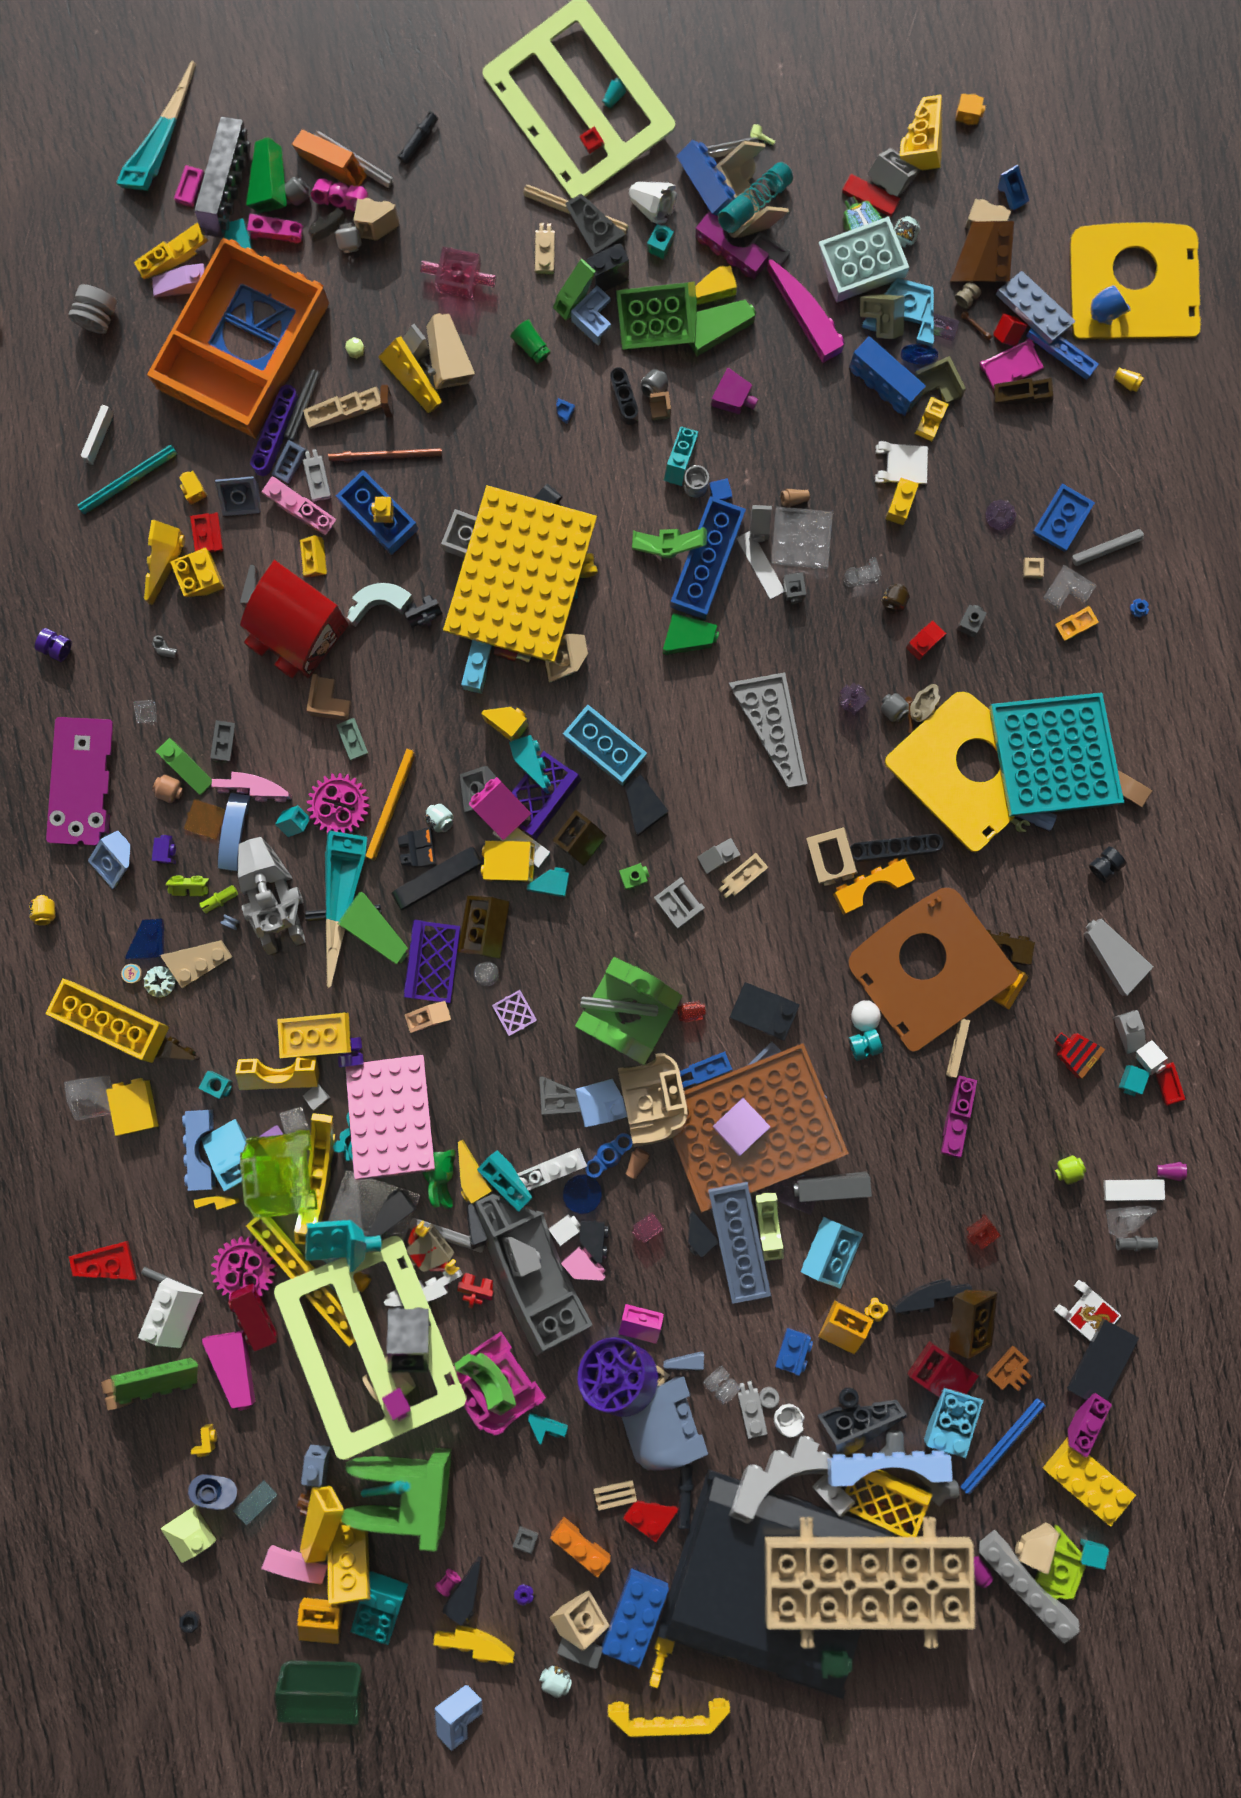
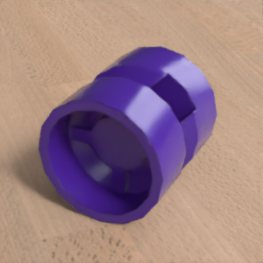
[35,628,72,662]
[338,1037,364,1068]

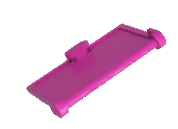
[979,338,1044,392]

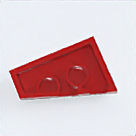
[69,1241,137,1280]

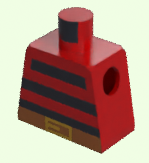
[1054,1032,1105,1079]

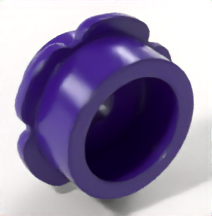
[514,1585,533,1605]

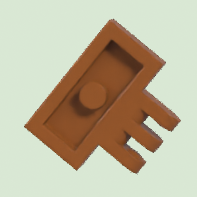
[986,1345,1032,1391]

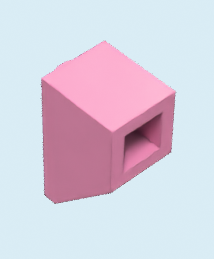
[561,1246,605,1280]

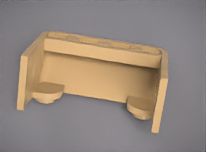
[716,141,789,238]

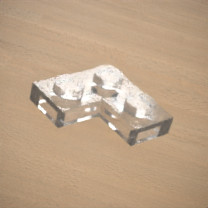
[1043,565,1097,608]

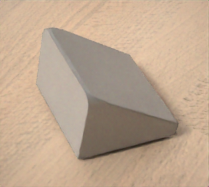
[303,1084,330,1111]

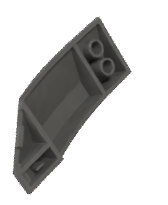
[475,1194,593,1356]

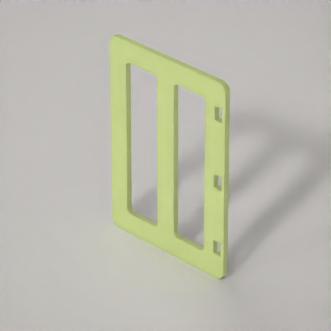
[483,0,675,198]
[274,1236,466,1459]

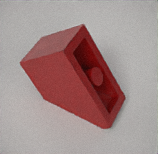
[906,621,946,661]

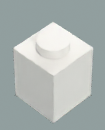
[1136,1041,1168,1075]
[549,1214,580,1246]

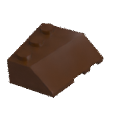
[950,221,1014,282]

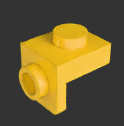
[191,1424,217,1457]

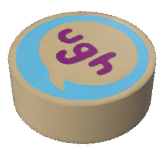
[121,964,143,983]

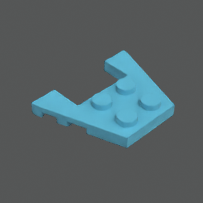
[862,278,934,347]

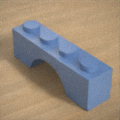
[182,1110,216,1191]

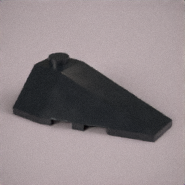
[817,1400,907,1456]

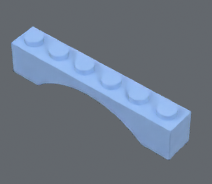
[827,1450,952,1486]

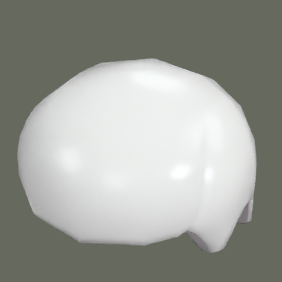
[851,1001,881,1031]
[774,1404,804,1437]

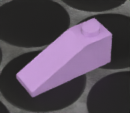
[152,264,206,297]

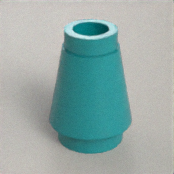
[602,77,627,108]

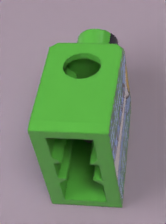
[842,197,882,232]

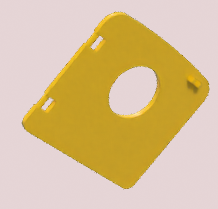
[1070,223,1200,339]
[885,692,1015,852]

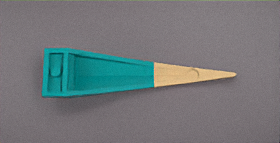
[116,61,196,190]
[325,831,367,988]

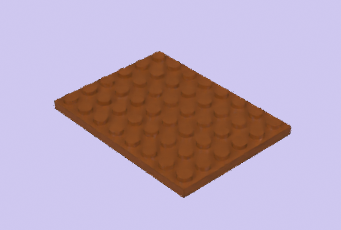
[672,1043,849,1212]

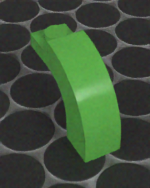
[455,1353,516,1415]

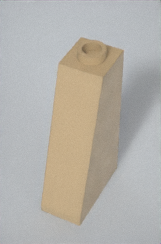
[427,313,475,389]

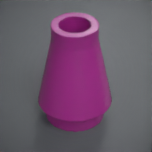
[1157,1162,1187,1181]

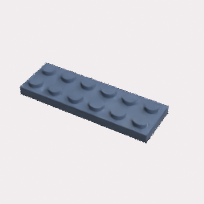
[709,1182,771,1304]

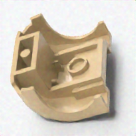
[618,1053,687,1147]

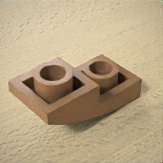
[1118,770,1153,808]

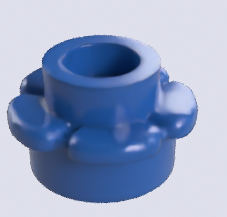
[1130,599,1149,617]

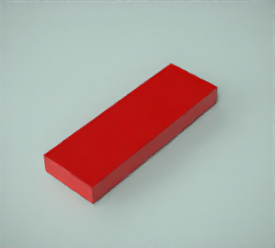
[842,174,900,217]

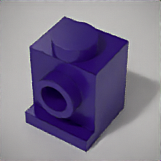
[152,835,176,864]

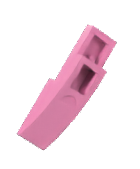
[261,476,336,535]
[212,772,292,802]

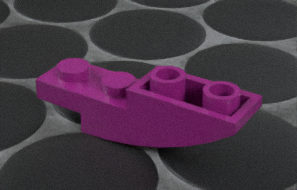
[941,1075,977,1158]

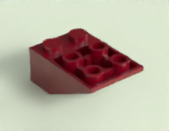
[907,1341,979,1398]

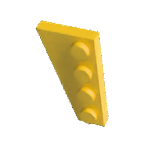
[378,336,442,413]

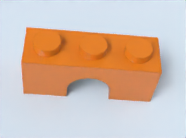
[550,1517,610,1577]

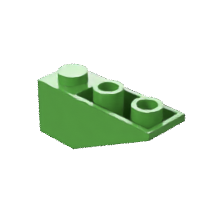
[553,259,596,320]

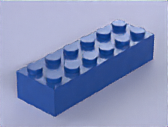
[670,496,746,620]

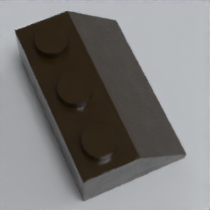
[458,895,509,959]
[949,1290,997,1359]

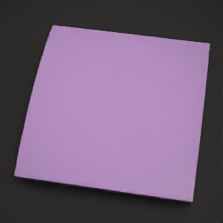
[713,1098,770,1156]

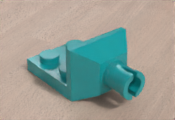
[305,1220,381,1272]

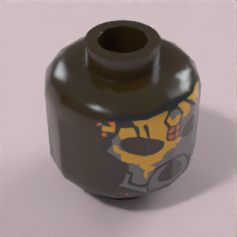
[882,584,910,614]

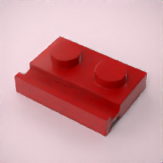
[190,512,224,553]

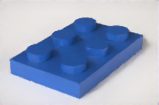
[1032,483,1095,552]

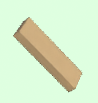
[946,1019,970,1078]

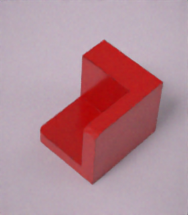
[993,314,1027,346]

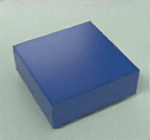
[709,478,732,500]

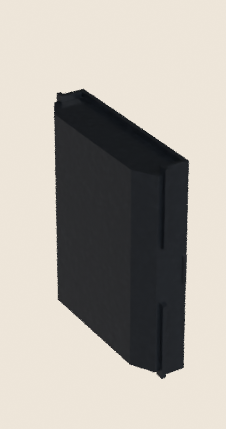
[658,1469,894,1699]

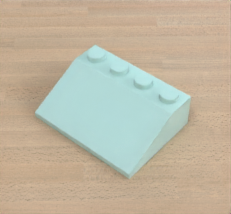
[818,217,909,303]

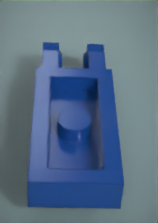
[679,1052,732,1088]

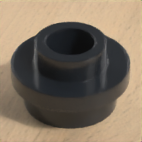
[839,1387,859,1408]

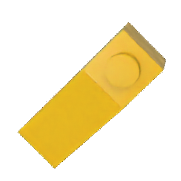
[695,266,737,305]
[458,1140,493,1204]

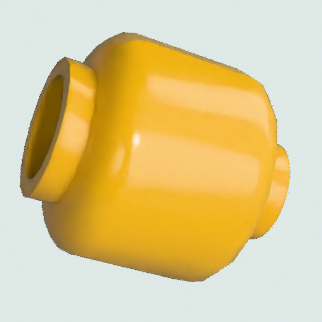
[29,895,55,925]

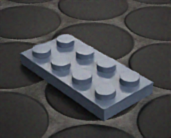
[996,271,1076,345]

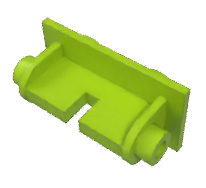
[166,875,209,896]

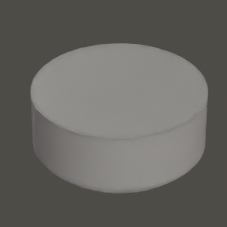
[759,1387,779,1408]

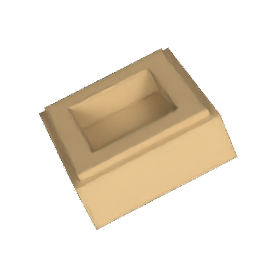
[1023,558,1044,579]

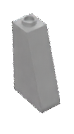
[1084,919,1153,996]

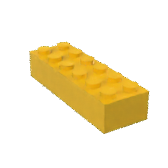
[46,979,169,1063]

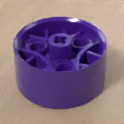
[578,1338,658,1417]

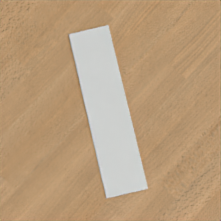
[736,532,785,599]

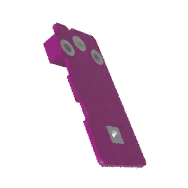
[46,717,113,845]

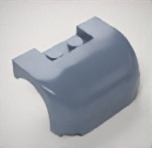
[622,1376,708,1471]

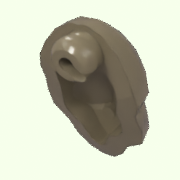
[910,684,941,722]

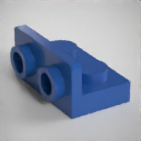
[775,1328,813,1376]

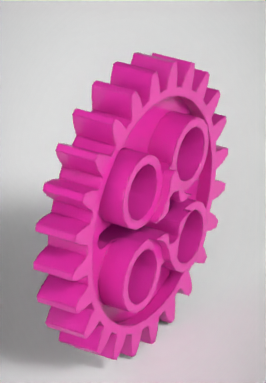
[307,773,370,833]
[211,1237,276,1299]

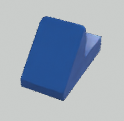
[998,165,1030,210]

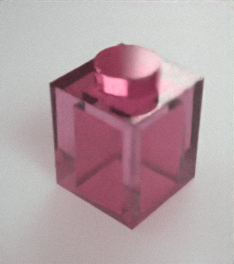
[632,1212,664,1243]

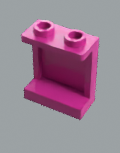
[469,777,531,840]

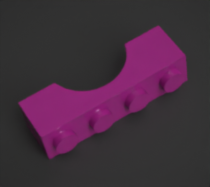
[695,211,769,280]

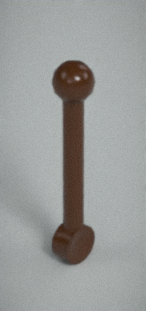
[961,311,992,341]
[905,697,915,735]

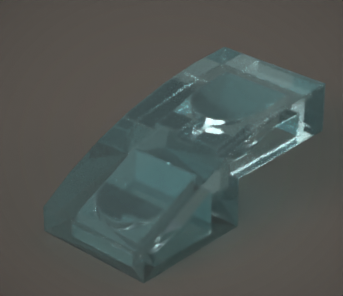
[233,1480,278,1525]

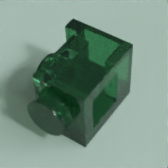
[821,1651,852,1679]

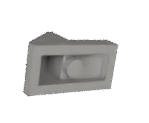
[697,838,741,874]

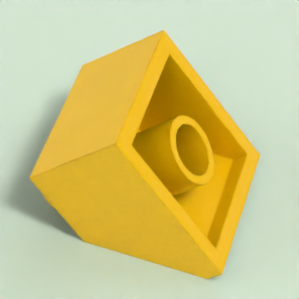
[481,707,528,741]

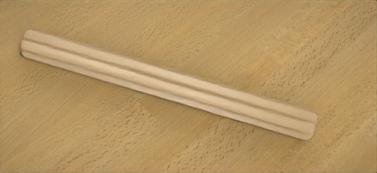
[524,185,628,234]

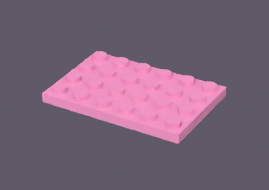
[346,1055,435,1180]

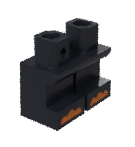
[398,827,437,868]

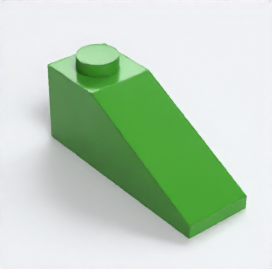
[156,738,212,795]

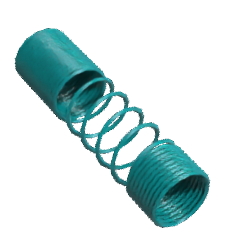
[718,162,793,233]

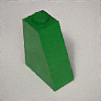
[662,613,719,655]

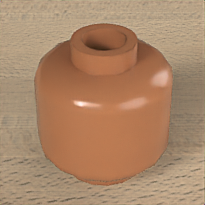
[152,775,183,803]

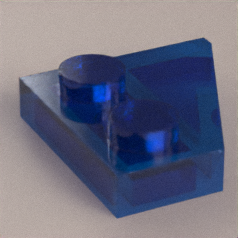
[125,919,165,960]

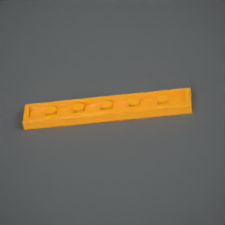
[366,749,416,861]

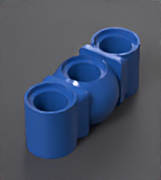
[585,1133,633,1178]

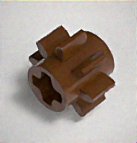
[296,1490,311,1517]

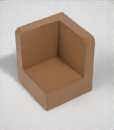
[650,391,671,420]

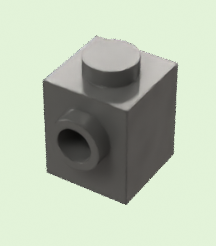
[957,605,987,638]

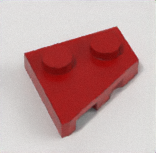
[623,1500,678,1542]

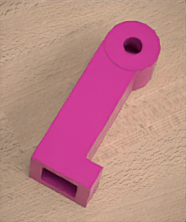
[247,214,303,243]

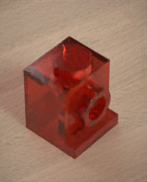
[967,1214,1001,1250]

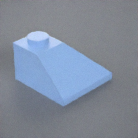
[88,831,130,889]
[575,1079,628,1127]

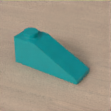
[477,1150,532,1212]

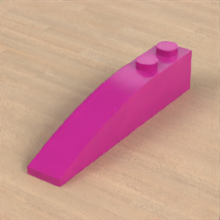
[767,259,845,363]

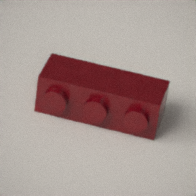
[228,1283,278,1351]

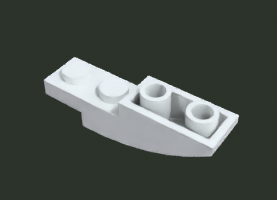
[517,1148,587,1191]
[384,1269,462,1306]

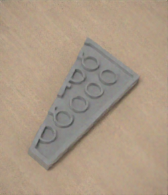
[728,672,807,788]

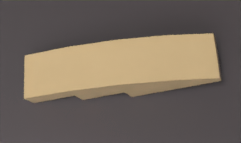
[303,387,382,429]

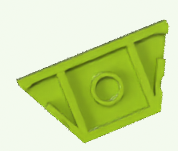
[1035,1525,1086,1600]

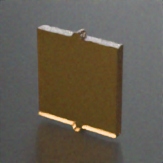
[184,799,226,839]

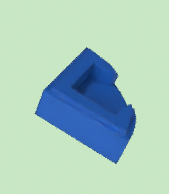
[556,398,575,424]

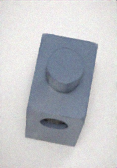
[301,1444,330,1487]

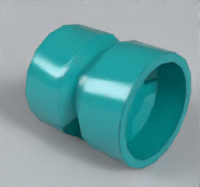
[849,1029,883,1061]

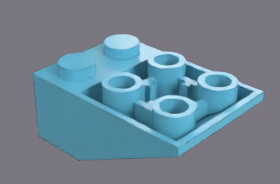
[201,1119,263,1191]
[924,1388,983,1458]

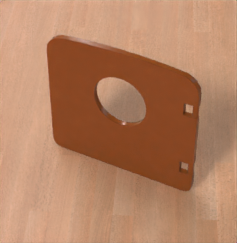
[849,888,1018,1051]

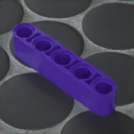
[251,385,299,476]

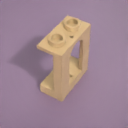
[806,827,858,886]

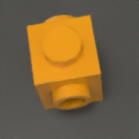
[955,94,985,125]

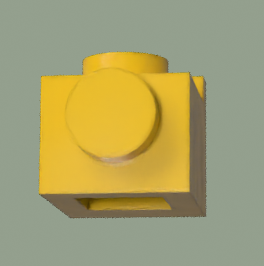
[180,471,207,504]
[372,497,394,523]

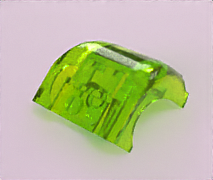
[240,1130,318,1217]

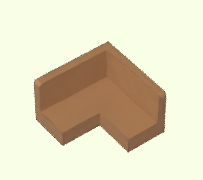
[306,674,351,721]

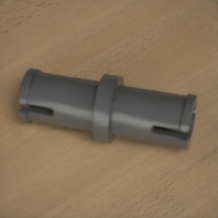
[1115,1236,1158,1252]

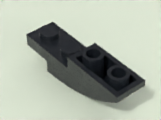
[892,1278,972,1315]

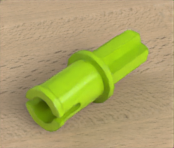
[200,886,238,914]

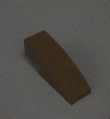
[994,378,1054,404]

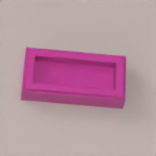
[174,165,205,207]

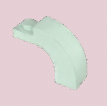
[347,583,414,627]

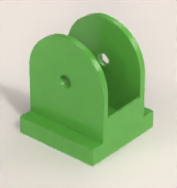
[341,1448,452,1551]

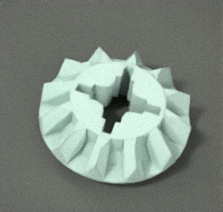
[144,966,175,997]

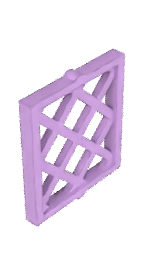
[492,990,537,1036]

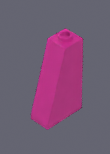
[202,1330,256,1410]

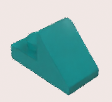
[528,1412,568,1445]

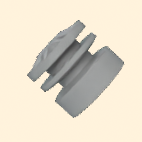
[68,284,117,334]

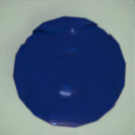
[900,344,939,364]
[563,1174,602,1214]

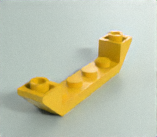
[608,1698,730,1736]

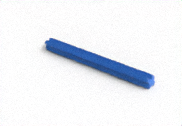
[961,1398,1045,1495]

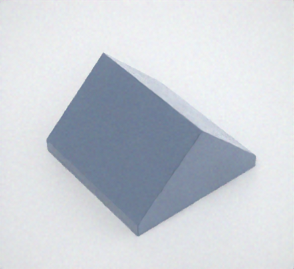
[215,477,261,516]

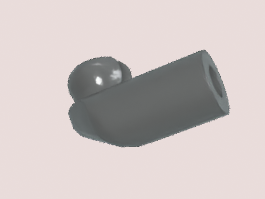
[152,635,178,659]

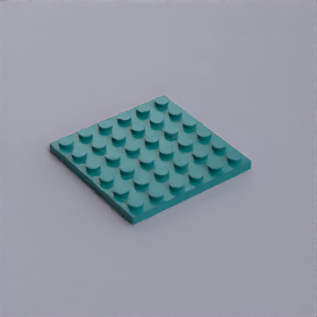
[989,693,1124,817]

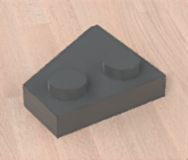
[539,1077,581,1114]

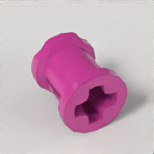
[435,1568,461,1597]

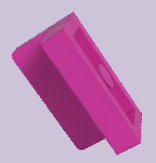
[619,1304,664,1343]

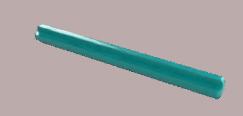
[78,445,177,514]

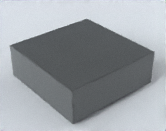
[513,1526,538,1554]

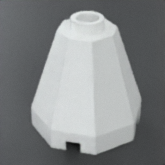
[629,182,677,224]

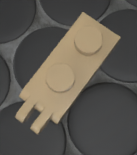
[535,223,555,274]
[718,853,768,898]

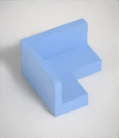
[571,286,611,345]
[435,1685,482,1751]

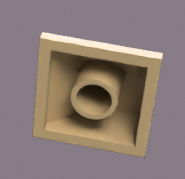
[545,634,588,682]
[1015,1523,1059,1574]
[550,1590,609,1650]

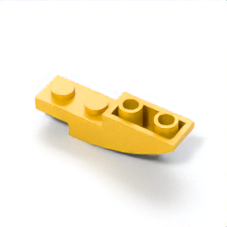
[134,223,209,279]
[433,1625,514,1665]

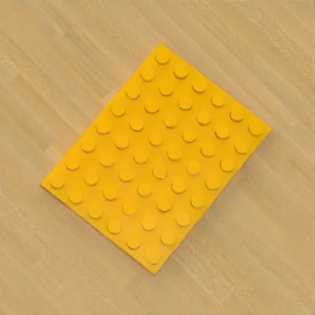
[443,485,597,663]

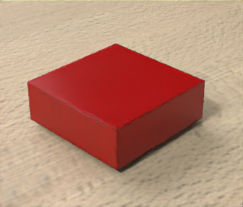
[579,126,605,154]

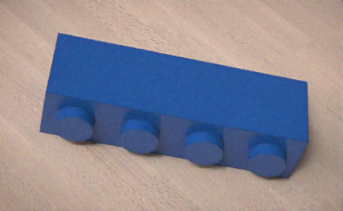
[677,140,735,216]

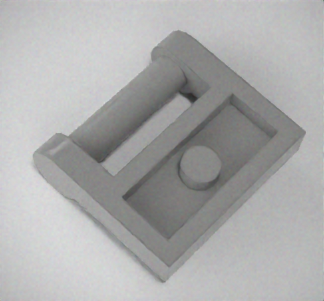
[654,877,705,929]

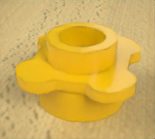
[865,1298,888,1322]

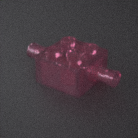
[420,247,496,299]

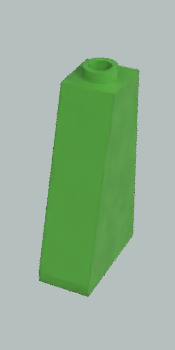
[689,300,756,356]
[337,892,408,964]

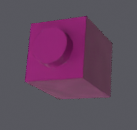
[382,1388,411,1422]

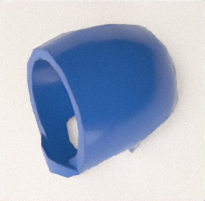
[1090,285,1131,325]

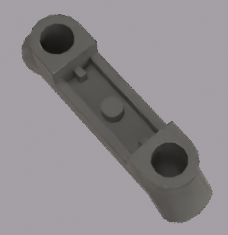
[880,1430,959,1507]

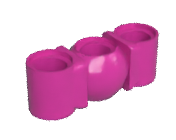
[311,178,368,211]

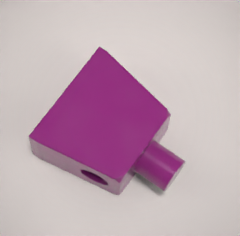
[711,367,759,414]

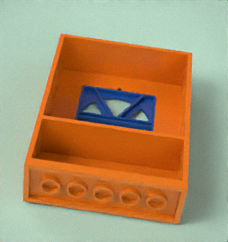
[147,238,329,439]

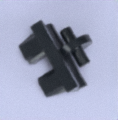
[405,595,442,628]

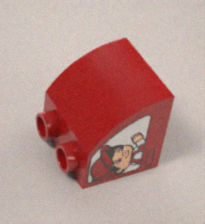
[240,560,349,679]

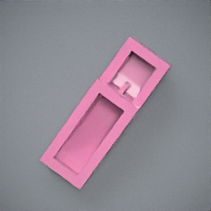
[262,1545,328,1584]

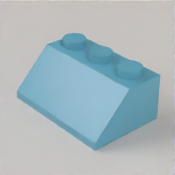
[801,1217,863,1289]

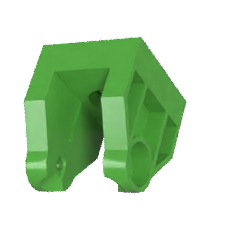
[575,957,683,1065]

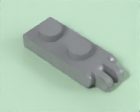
[303,449,332,502]
[738,1381,768,1439]

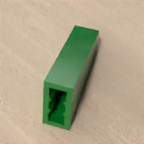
[246,138,286,214]

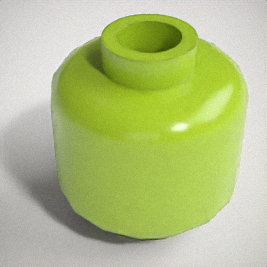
[1055,1155,1086,1185]

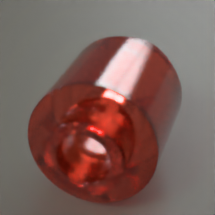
[677,1000,706,1023]

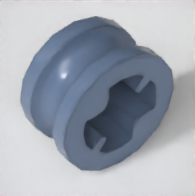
[220,914,240,930]

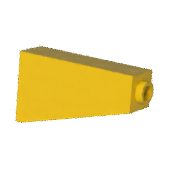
[300,1486,344,1563]

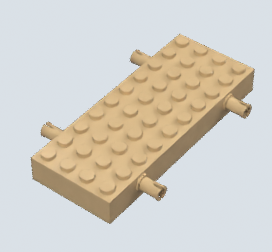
[765,1517,975,1648]

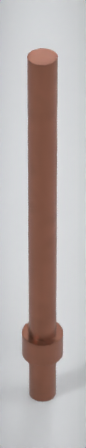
[328,448,442,463]

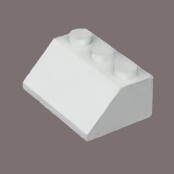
[138,1278,203,1348]

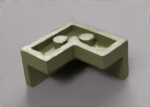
[860,294,905,339]
[914,356,966,404]

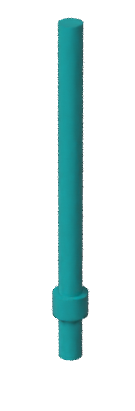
[361,1481,410,1497]

